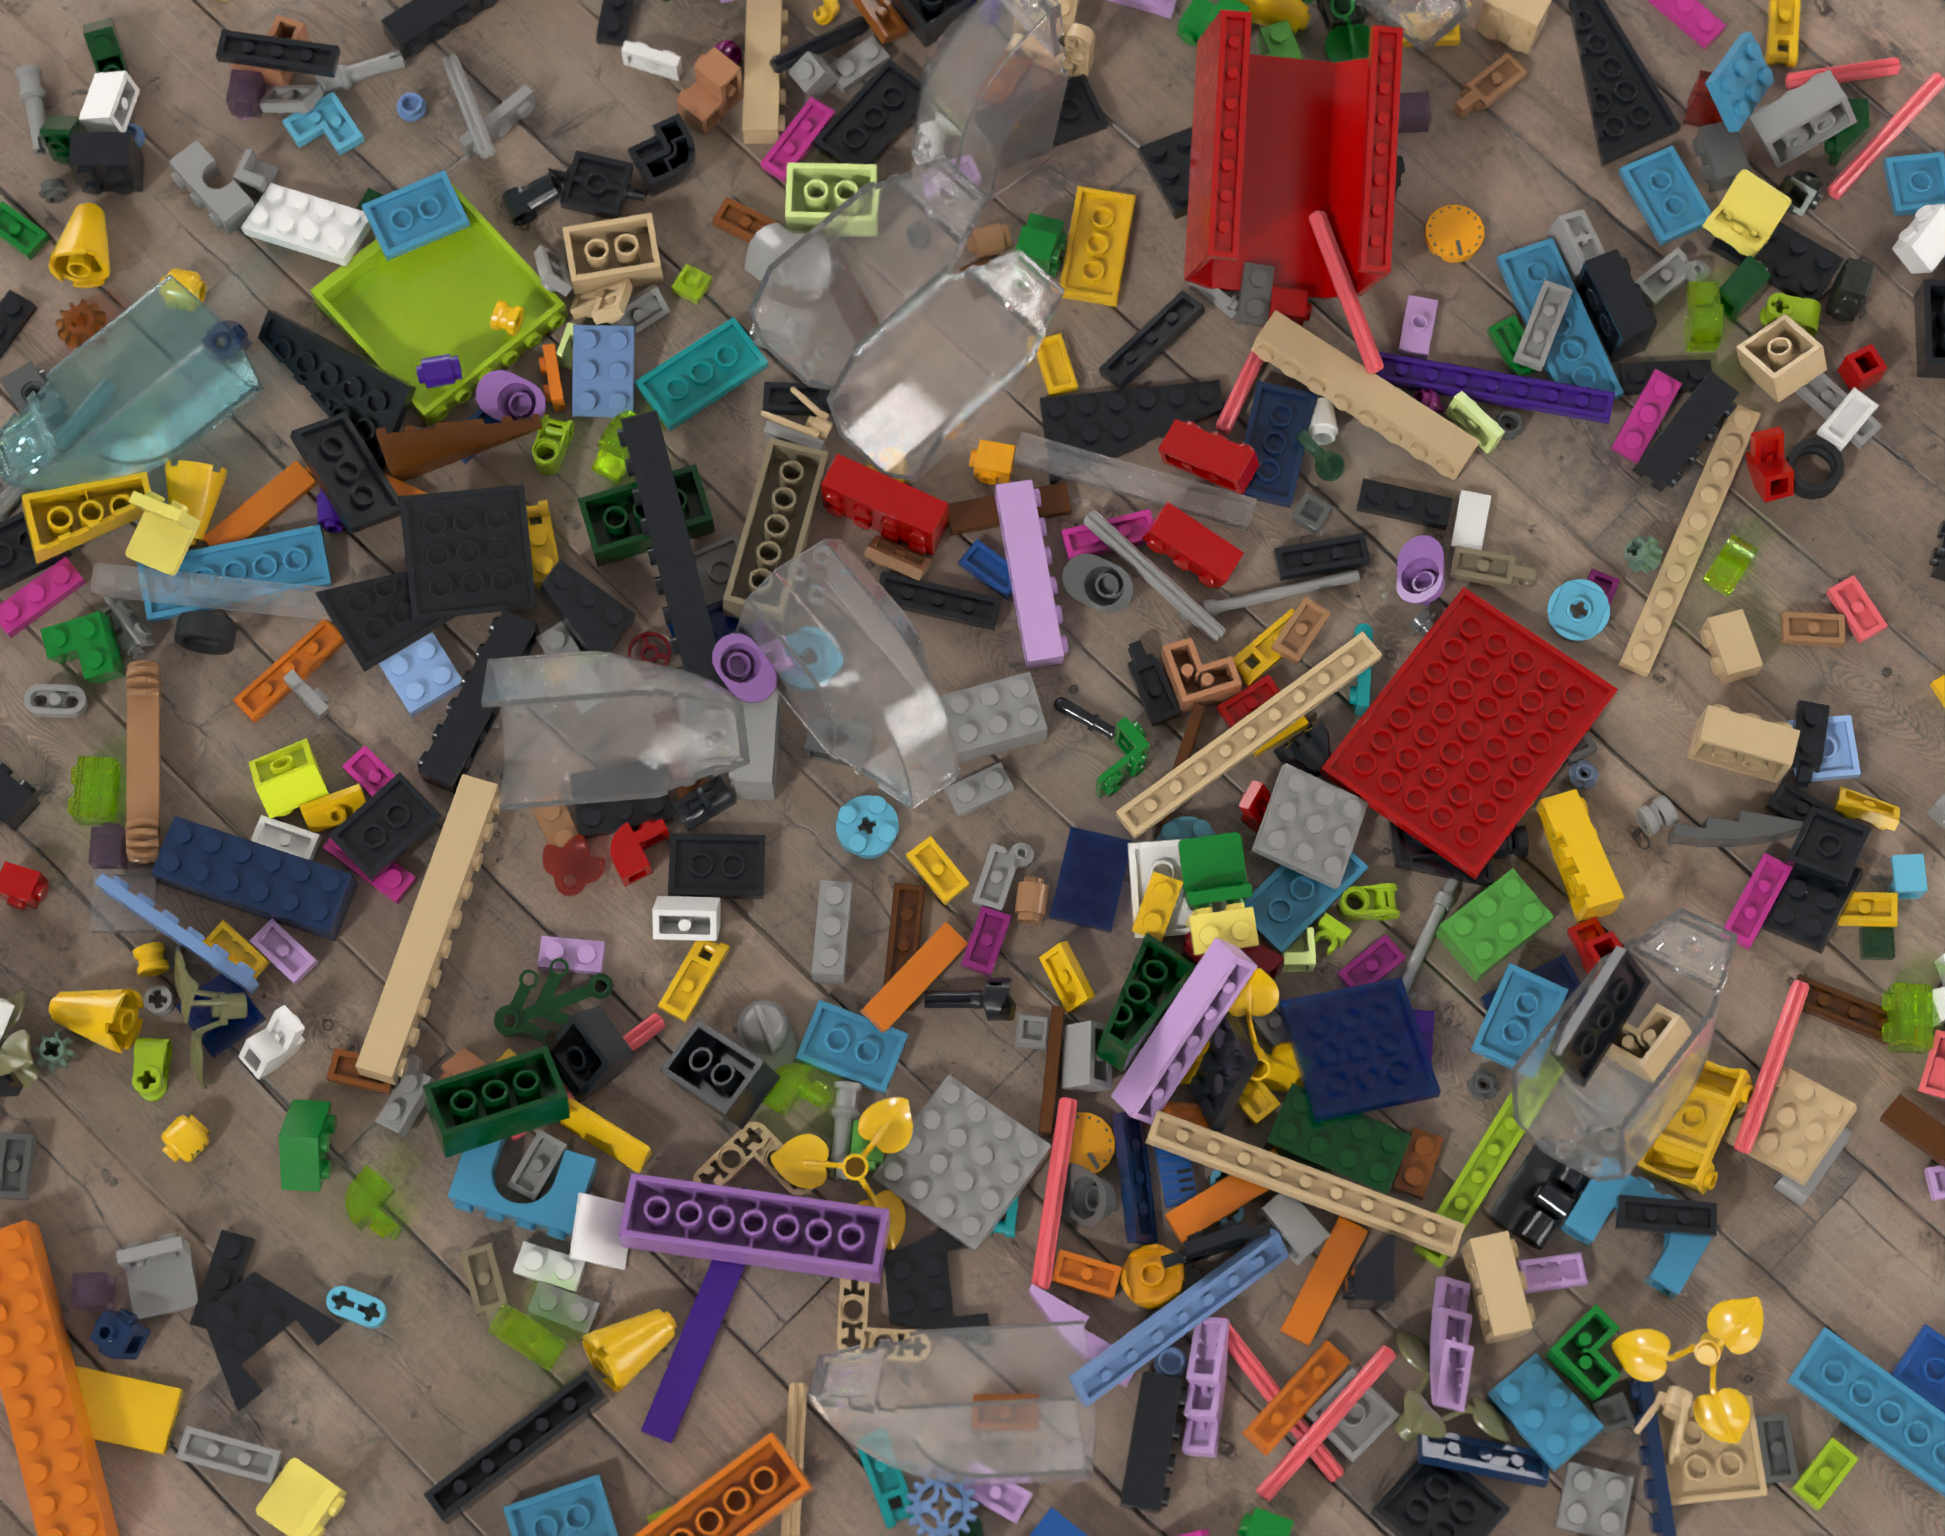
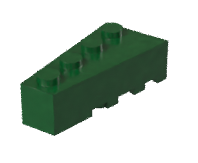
[1096,932,1196,1072]

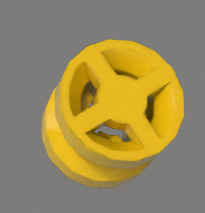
[490,300,524,336]
[132,942,170,977]

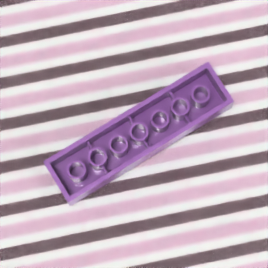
[618,1173,891,1284]

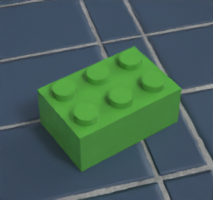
[1435,868,1554,982]

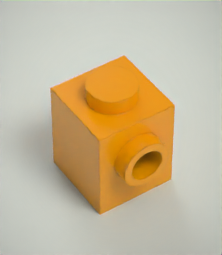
[969,439,1016,485]

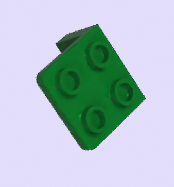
[1095,716,1150,798]
[1178,832,1253,910]

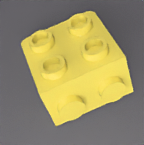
[1702,169,1791,258]
[125,491,201,576]
[1185,903,1259,955]
[256,1458,347,1536]

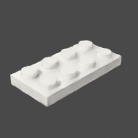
[241,183,371,267]

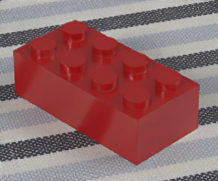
[821,453,949,556]

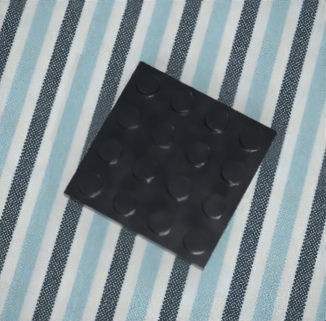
[398,484,537,621]

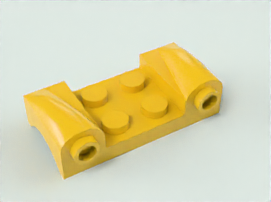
[1637,1051,1755,1195]

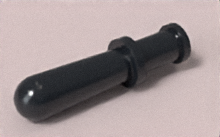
[1054,697,1116,741]

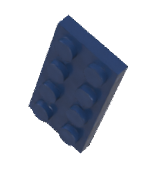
[1231,381,1317,508]

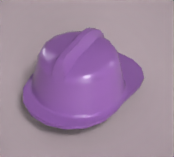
[476,370,546,422]
[1396,535,1446,606]
[712,633,777,703]

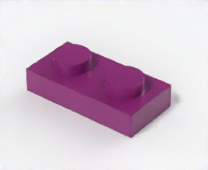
[961,906,1012,977]
[1336,934,1407,999]

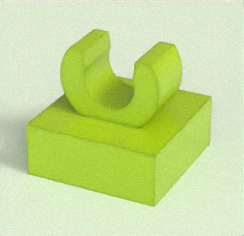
[671,263,713,305]
[1314,913,1352,955]

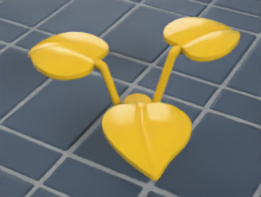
[1180,968,1313,1091]
[771,1097,913,1250]
[1612,1296,1764,1443]

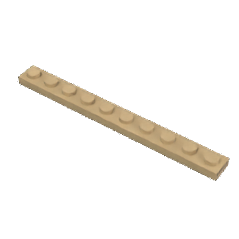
[1618,404,1761,678]
[1115,631,1382,839]
[1145,1110,1465,1258]

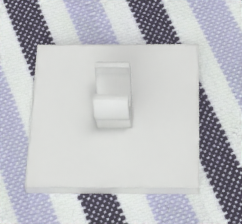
[569,1193,628,1270]

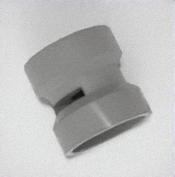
[1634,795,1678,837]

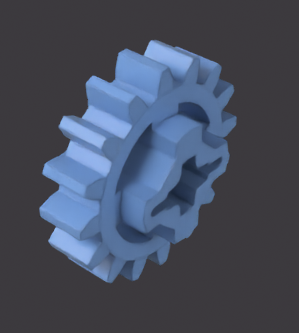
[905,1470,978,1536]

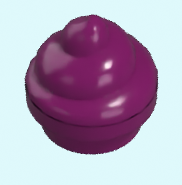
[713,40,742,65]
[1414,389,1444,414]

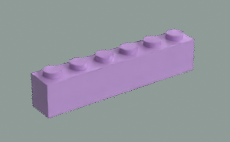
[994,479,1069,669]
[1111,937,1257,1125]

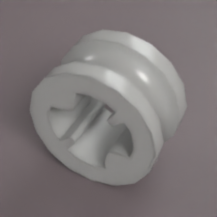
[143,985,176,1017]

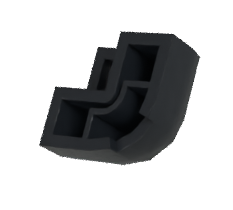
[627,113,696,197]

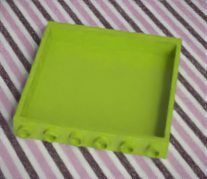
[310,182,568,427]

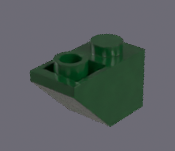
[83,17,130,76]
[1824,99,1870,166]
[39,116,87,165]
[1712,255,1772,323]

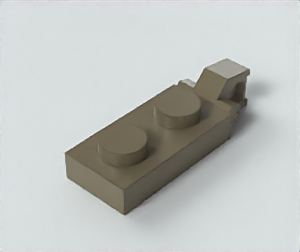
[1449,546,1537,589]
[460,1243,510,1338]

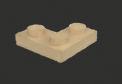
[570,278,633,325]

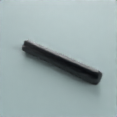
[769,16,869,73]

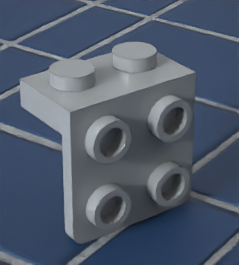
[116,1233,199,1320]

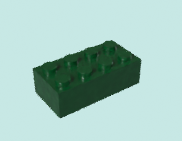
[578,464,715,566]
[422,1046,570,1158]
[1264,1083,1412,1195]

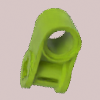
[1759,293,1821,337]
[532,413,575,476]
[1337,883,1400,922]
[132,1038,173,1102]

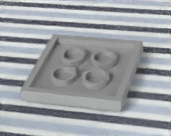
[1252,763,1368,889]

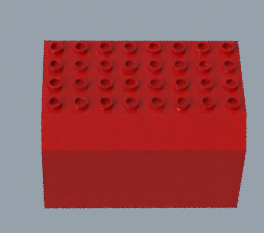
[1184,9,1404,299]

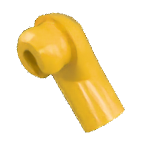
[813,0,840,25]

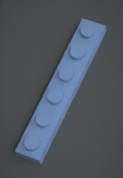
[95,873,260,994]

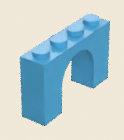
[447,1138,599,1241]
[1559,1159,1712,1299]

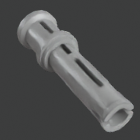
[314,49,405,97]
[14,65,49,155]
[828,1081,863,1181]

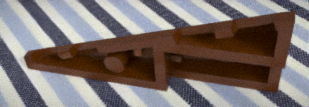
[376,413,543,482]

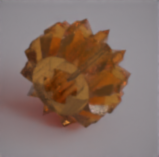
[56,299,109,353]

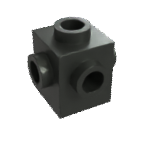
[1778,169,1824,217]

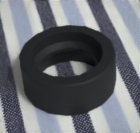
[1786,438,1845,500]
[174,611,237,655]

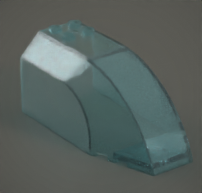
[0,274,264,491]

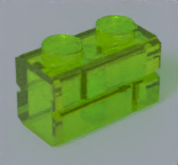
[67,756,121,826]
[1882,982,1933,1054]
[487,1304,567,1371]

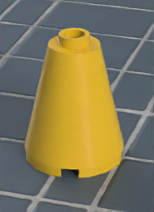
[1237,0,1311,33]
[48,202,110,288]
[165,460,228,546]
[49,989,144,1053]
[582,1309,677,1393]

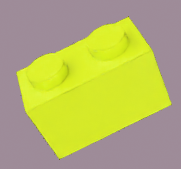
[248,738,329,819]

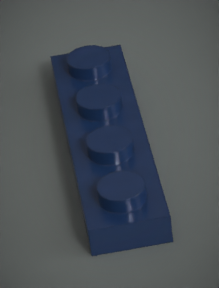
[1112,1112,1158,1244]
[1417,1432,1549,1488]

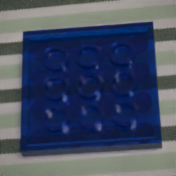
[1278,977,1441,1122]

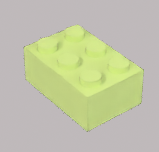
[785,163,878,235]

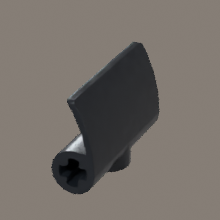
[1489,1136,1594,1250]

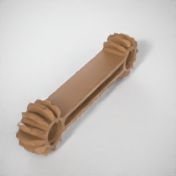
[125,660,162,864]

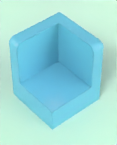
[1887,854,1928,899]

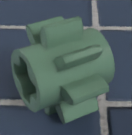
[1623,535,1664,574]
[34,1031,77,1073]

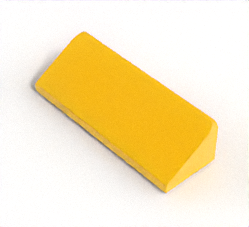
[560,1098,653,1173]

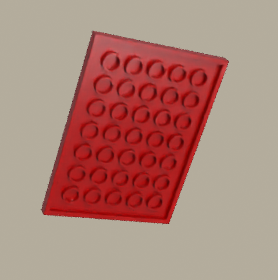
[1320,587,1618,880]

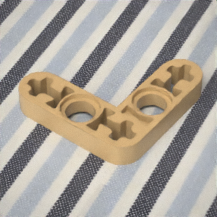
[1009,23,1095,78]
[693,1121,813,1197]
[836,1278,932,1362]

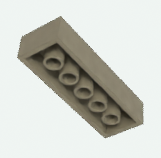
[723,437,829,630]

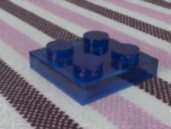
[175,973,267,1058]

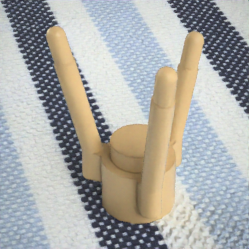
[761,387,833,442]
[1634,1386,1694,1465]

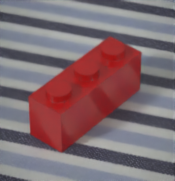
[1158,419,1260,495]
[1142,502,1244,589]

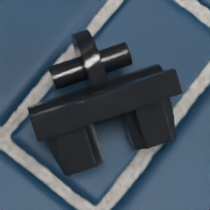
[672,775,737,832]

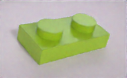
[1790,1437,1859,1511]

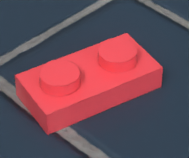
[1826,575,1888,644]

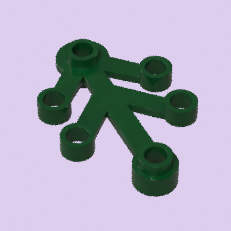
[494,958,613,1047]

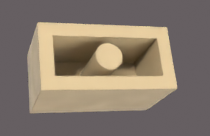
[1700,609,1763,684]

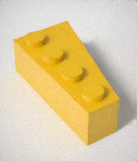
[22,472,151,565]
[1536,789,1625,924]

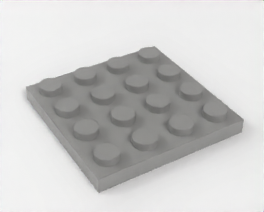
[872,1074,1052,1253]

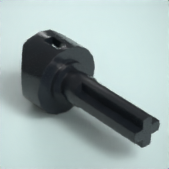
[924,977,1016,1021]

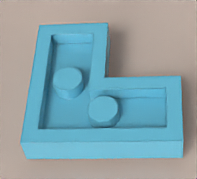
[282,92,365,156]

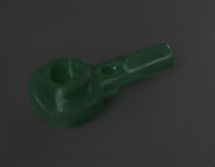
[1295,429,1345,482]

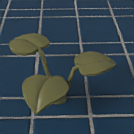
[174,946,247,1089]
[0,988,40,1089]
[1393,1329,1511,1443]

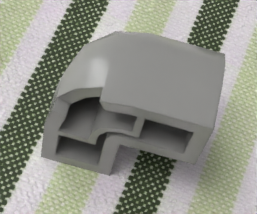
[744,222,829,291]

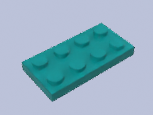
[634,317,769,432]

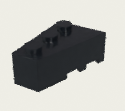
[540,560,636,671]

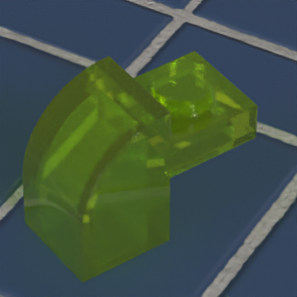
[1683,282,1724,352]
[591,410,636,484]
[1702,533,1759,597]
[762,1063,833,1118]
[345,1165,403,1241]

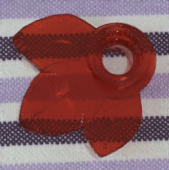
[542,834,605,896]

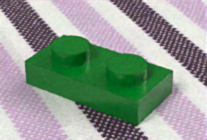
[0,201,50,260]
[1487,315,1545,377]

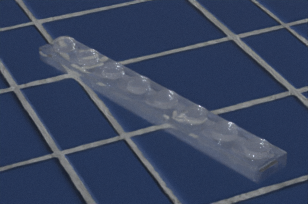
[1013,432,1257,531]
[90,562,332,621]

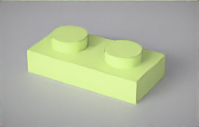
[1445,391,1505,454]

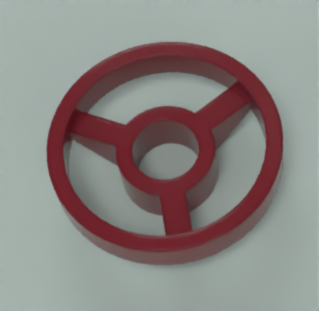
[628,632,672,675]

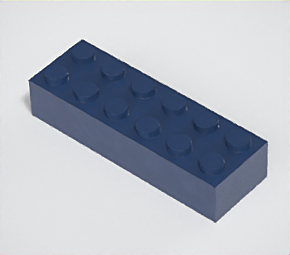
[151,816,358,942]

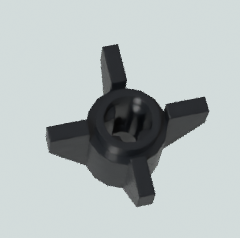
[1273,722,1331,777]

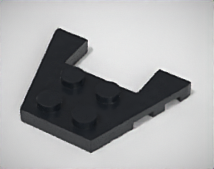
[1388,820,1494,887]
[884,1230,991,1345]
[201,1271,342,1411]

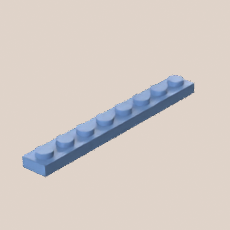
[1068,1227,1289,1407]

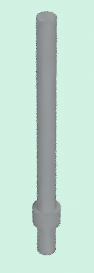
[1179,569,1360,621]
[1373,878,1459,1044]

